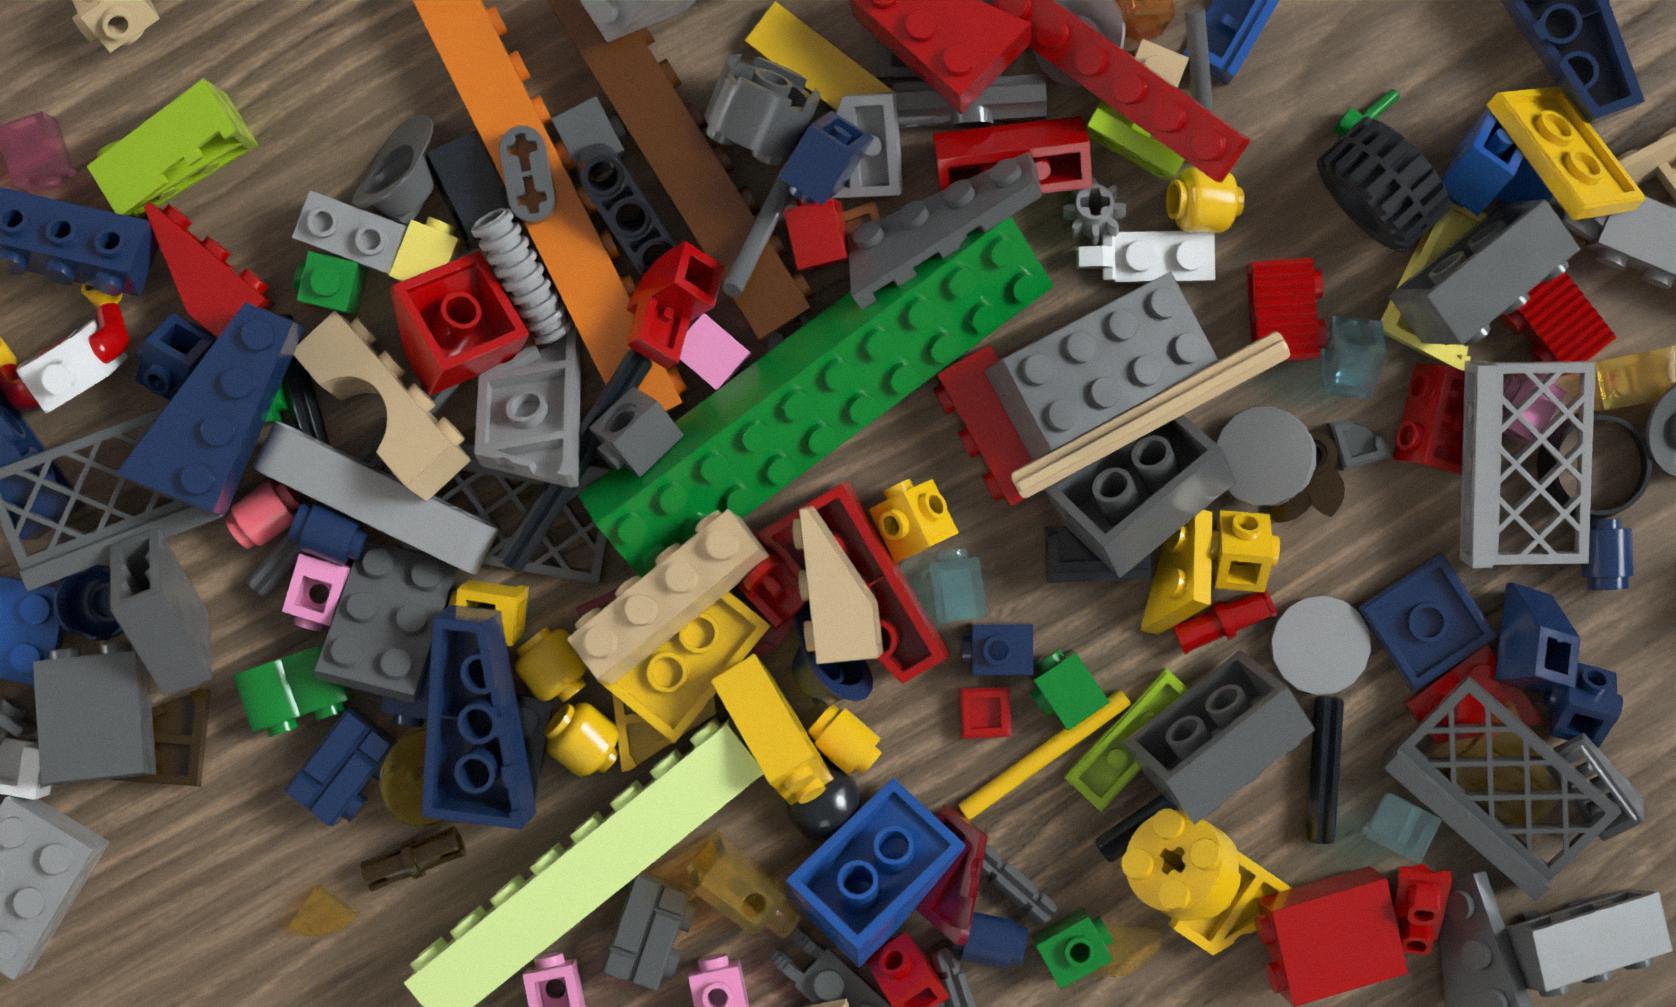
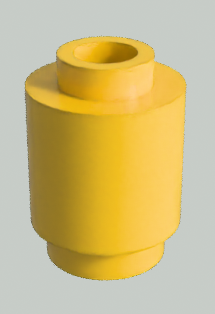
[807,704,882,776]

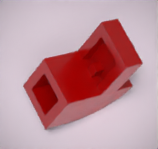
[626,241,725,369]

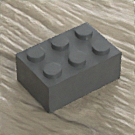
[1388,199,1580,346]
[1044,415,1236,578]
[1123,650,1315,825]

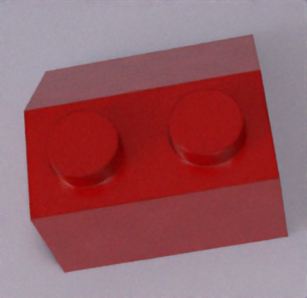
[390,250,530,397]

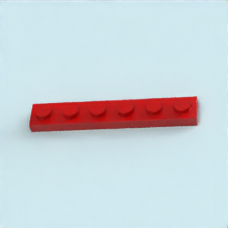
[990,0,1251,183]

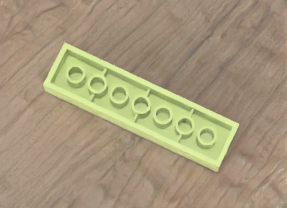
[404,716,764,1007]

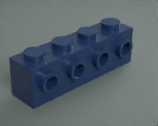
[0,187,159,297]

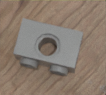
[292,190,407,276]

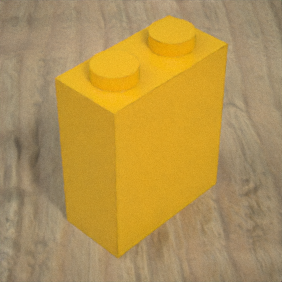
[711,654,834,805]

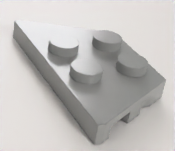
[474,323,582,488]

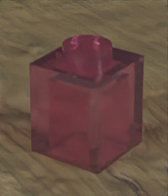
[0,111,76,195]

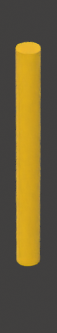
[958,689,1132,821]

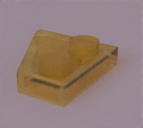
[1446,700,1559,838]

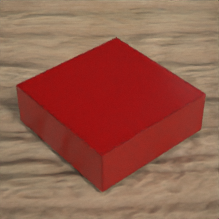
[959,686,1012,739]

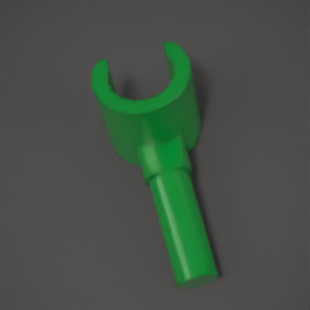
[1334,89,1400,136]

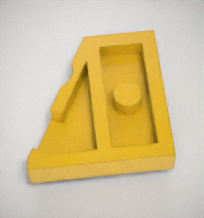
[1168,850,1292,955]

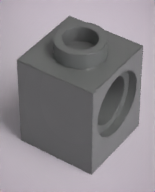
[589,386,684,477]

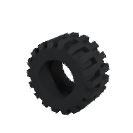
[1317,117,1451,252]

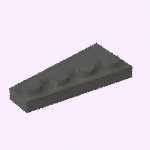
[847,152,1042,310]

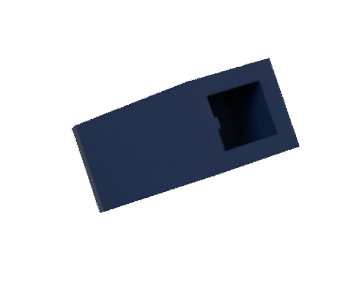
[1494,582,1581,692]

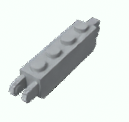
[1559,196,1676,289]

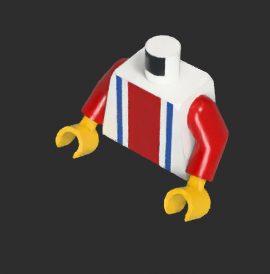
[0,284,129,414]

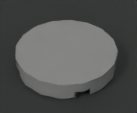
[1217,406,1316,507]
[1269,595,1371,695]

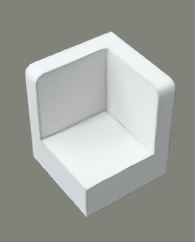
[0,737,52,800]

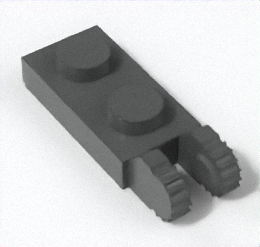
[767,923,892,1007]

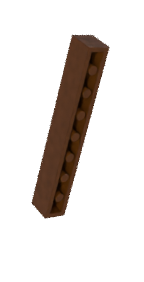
[547,0,814,344]

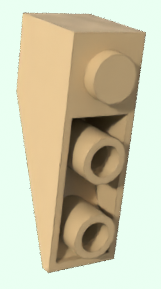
[793,506,883,664]

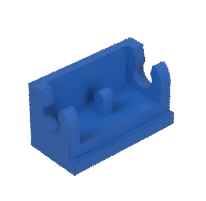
[1182,0,1279,85]

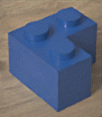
[1441,108,1554,216]

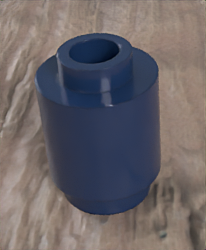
[288,502,368,566]
[1581,518,1634,590]
[952,912,1028,970]

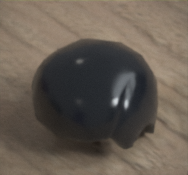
[786,762,861,842]

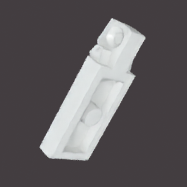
[1076,231,1215,284]

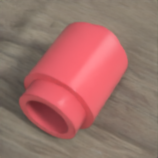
[225,478,303,549]

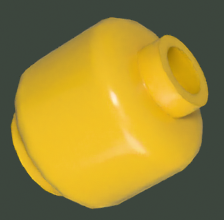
[1166,167,1245,233]
[515,626,588,703]
[544,702,619,777]

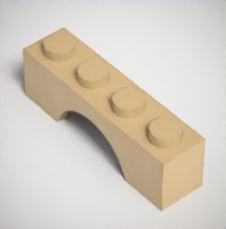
[293,310,471,501]

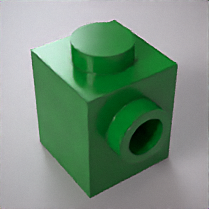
[293,251,369,317]
[1030,648,1110,731]
[1031,907,1114,990]

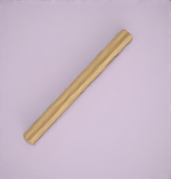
[1011,332,1290,498]

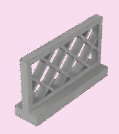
[1460,360,1595,568]

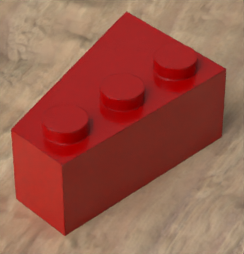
[849,0,1031,114]

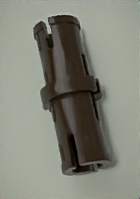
[360,826,466,892]

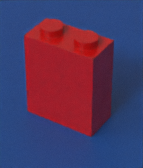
[1255,866,1408,1007]

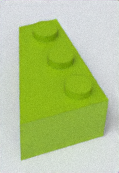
[87,78,259,219]

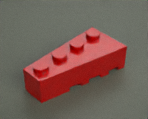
[755,480,950,684]

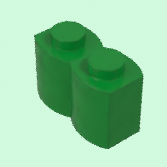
[233,644,355,737]

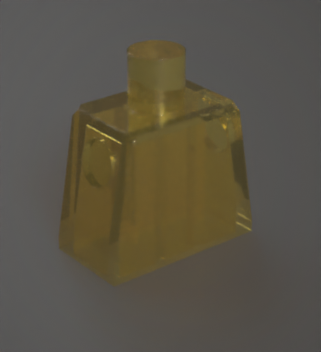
[686,830,800,939]

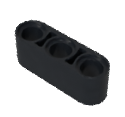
[576,143,676,276]

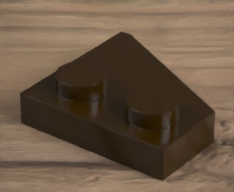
[111,689,211,787]

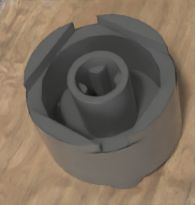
[704,54,821,165]

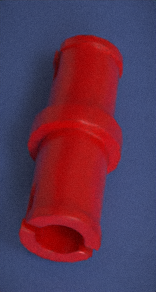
[1172,589,1277,655]

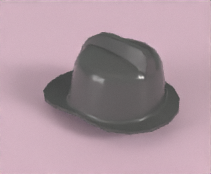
[352,114,436,226]

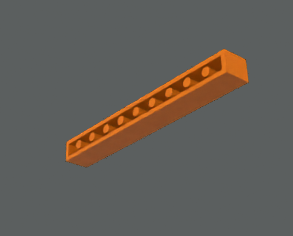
[413,0,688,414]

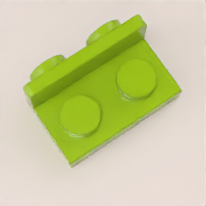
[1086,99,1185,183]

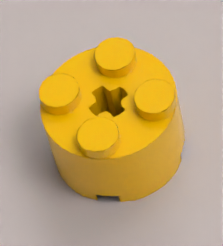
[1121,808,1241,921]

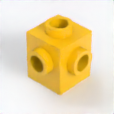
[869,479,959,564]
[1212,510,1280,592]

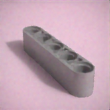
[253,421,499,575]

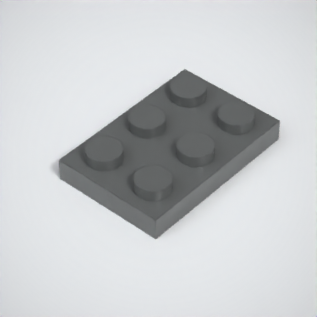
[314,540,459,704]

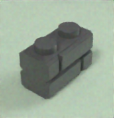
[601,871,698,990]

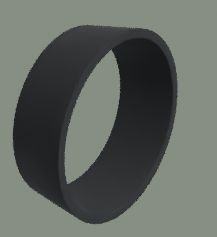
[1537,411,1652,519]

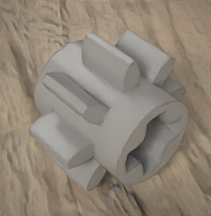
[1063,178,1126,245]

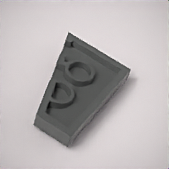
[1439,871,1532,1007]

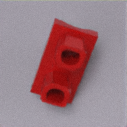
[736,529,810,631]
[1392,864,1452,955]

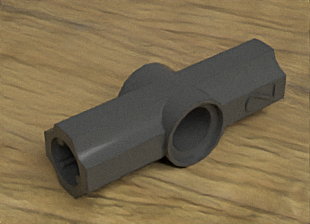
[894,74,1047,130]

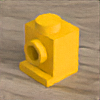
[448,579,529,646]

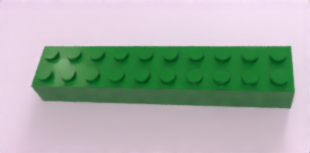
[578,216,1054,578]

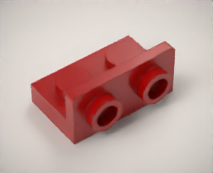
[1393,363,1465,476]

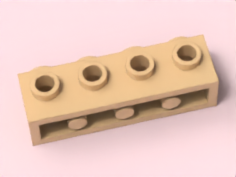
[567,509,770,684]

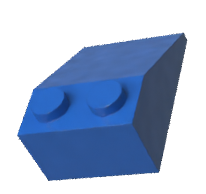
[786,778,965,967]

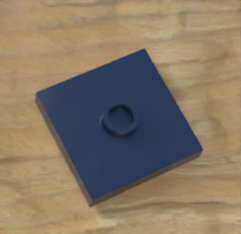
[1356,553,1498,692]

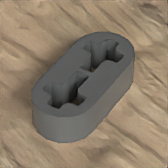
[500,126,557,224]

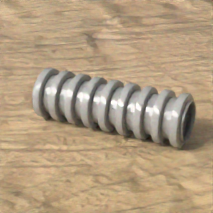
[471,208,574,344]

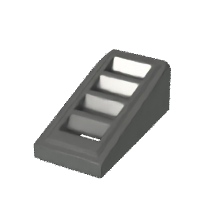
[1540,733,1644,841]

